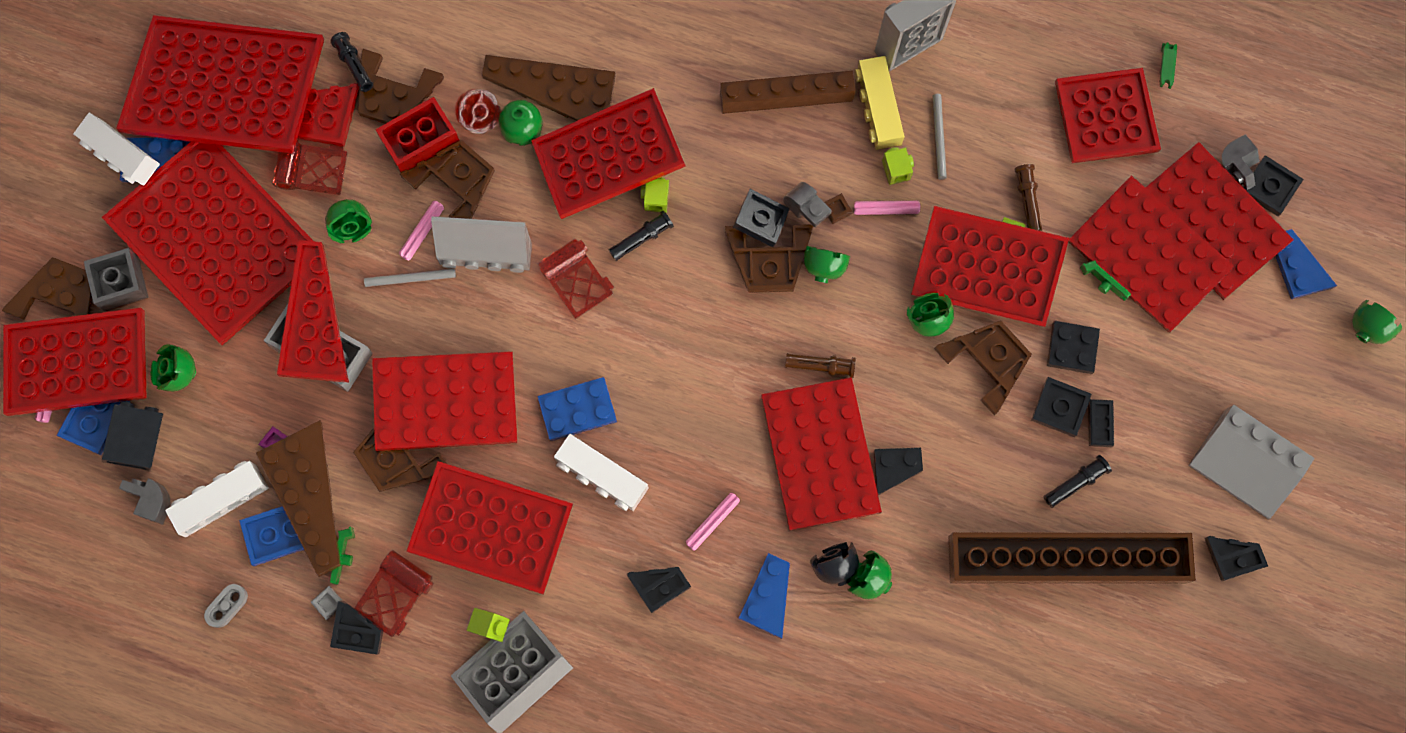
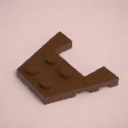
[358,49,444,124]
[400,140,495,219]
[725,224,813,293]
[2,257,93,320]
[934,320,1032,416]
[353,429,447,492]

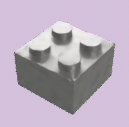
[84,248,149,311]

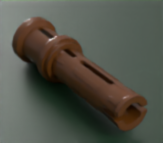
[1014,164,1043,231]
[785,353,856,378]

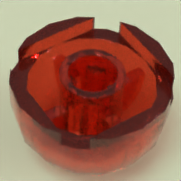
[454,89,501,134]

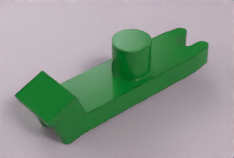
[1159,42,1177,89]
[1080,260,1131,301]
[330,526,355,585]

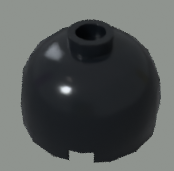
[810,542,859,586]

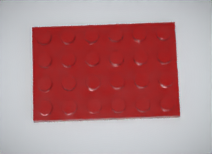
[531,88,686,219]
[1145,142,1294,300]
[1069,175,1235,333]
[911,206,1070,327]
[3,308,147,416]
[372,351,517,451]
[761,377,882,531]
[406,461,573,595]

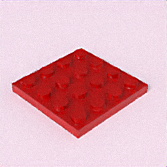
[1055,68,1161,163]

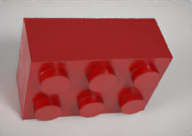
[375,97,460,172]

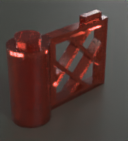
[273,140,348,195]
[537,239,614,320]
[354,550,434,637]

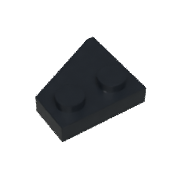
[874,447,923,495]
[1204,536,1268,581]
[627,567,691,614]
[330,600,384,655]

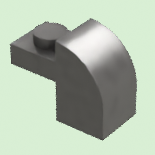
[1222,134,1260,190]
[783,182,832,227]
[119,478,170,525]

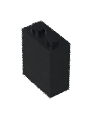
[102,402,163,471]

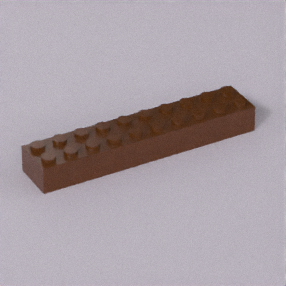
[948,532,1196,584]

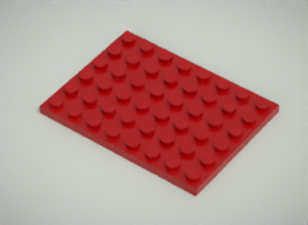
[116,15,325,154]
[102,141,326,345]

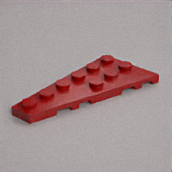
[297,83,360,147]
[277,240,349,383]

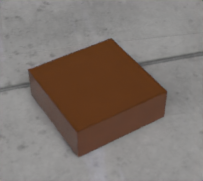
[824,193,853,224]

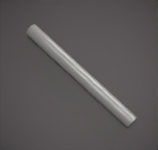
[932,94,947,180]
[364,269,456,287]

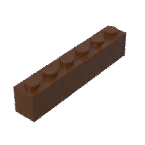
[720,70,856,114]

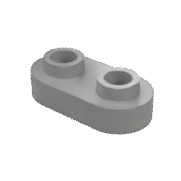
[204,584,248,628]

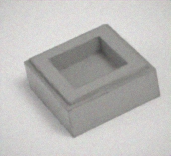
[311,586,343,620]

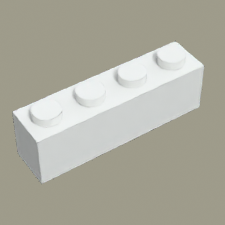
[73,112,160,185]
[554,434,649,511]
[165,461,269,537]

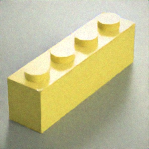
[855,56,905,150]

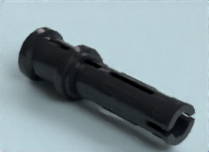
[330,32,373,92]
[608,210,674,261]
[1043,455,1112,508]

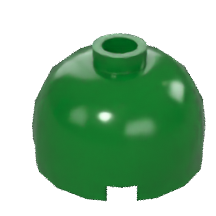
[498,100,543,146]
[325,199,372,243]
[804,246,850,283]
[906,293,954,337]
[1352,300,1402,344]
[150,344,196,392]
[847,550,892,600]

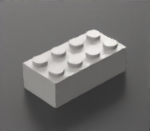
[264,304,373,392]

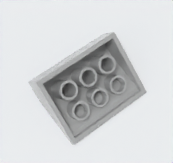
[874,0,956,72]
[431,217,532,273]
[1188,405,1315,519]
[451,611,573,733]

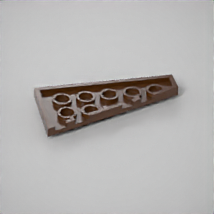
[482,55,616,121]
[256,420,341,577]

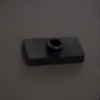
[1088,399,1114,447]

